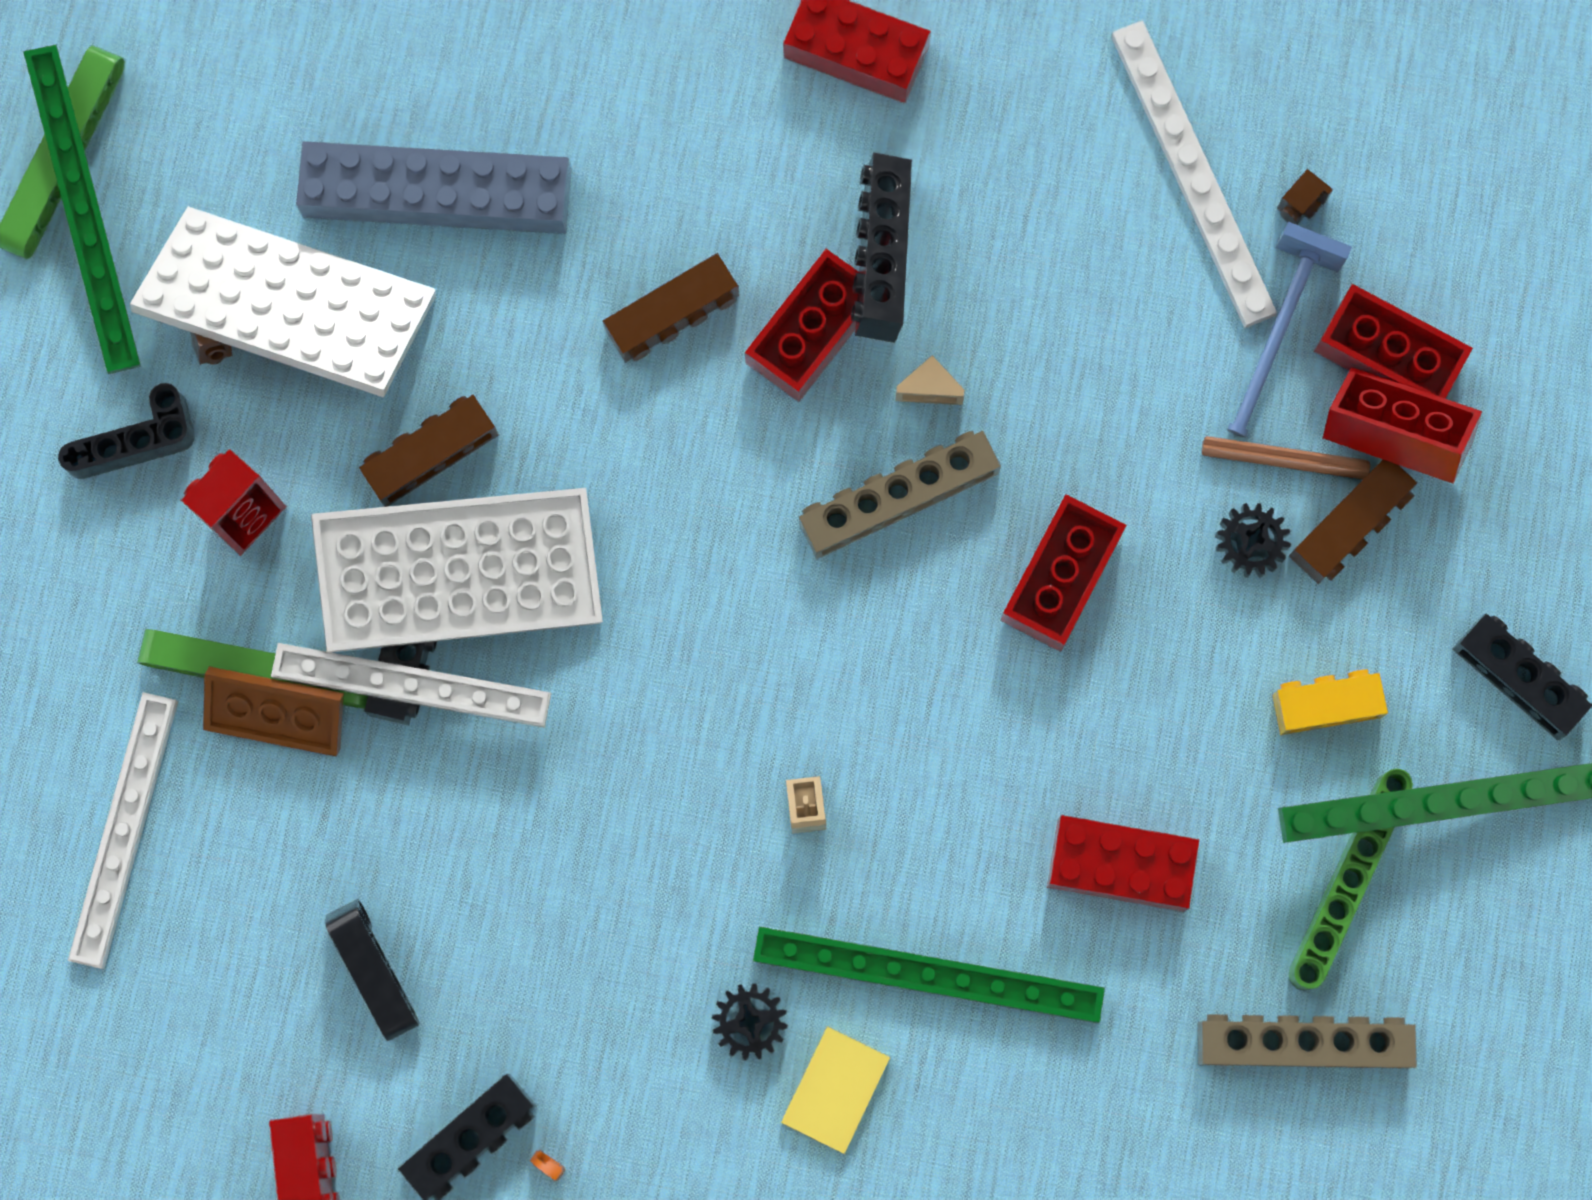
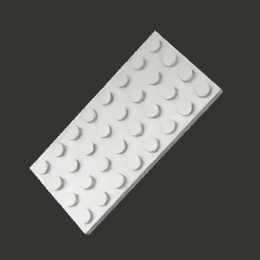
[130,207,435,397]
[311,488,603,653]

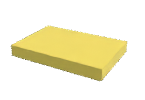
[781,1026,890,1154]

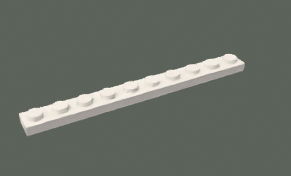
[1111,20,1277,328]

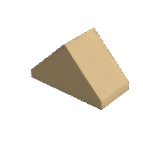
[896,355,964,405]
[786,776,826,834]

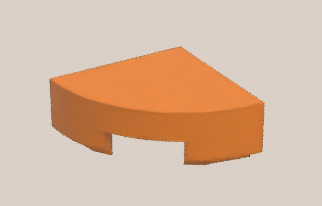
[530,1150,565,1181]

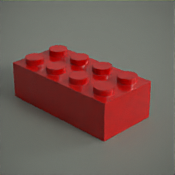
[783,0,931,104]
[744,248,859,402]
[1313,284,1473,399]
[1322,367,1482,484]
[181,449,287,556]
[1000,494,1127,652]
[1047,815,1200,912]
[269,1114,340,1200]

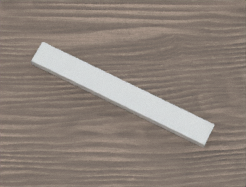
[271,643,551,728]
[68,692,178,969]

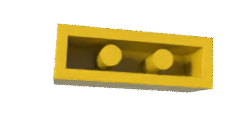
[1272,669,1388,735]

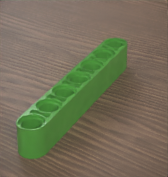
[0,45,125,259]
[137,629,368,709]
[1288,768,1413,991]

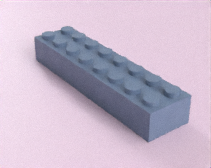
[296,141,572,234]

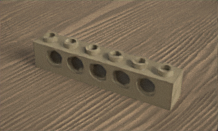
[799,431,1001,560]
[1198,1014,1417,1068]

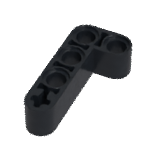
[58,383,195,479]
[325,899,420,1041]

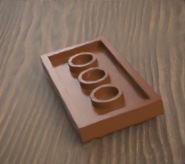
[203,666,344,757]

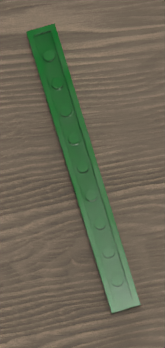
[23,44,141,374]
[1278,763,1592,843]
[753,926,1105,1023]

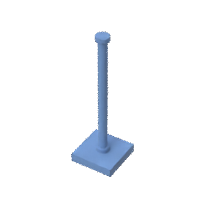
[1227,222,1352,437]

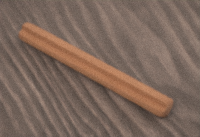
[1202,436,1370,479]

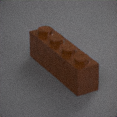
[602,253,739,363]
[359,394,499,507]
[1289,460,1418,584]

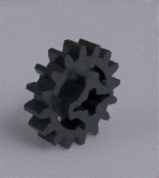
[1215,503,1291,578]
[712,983,788,1061]

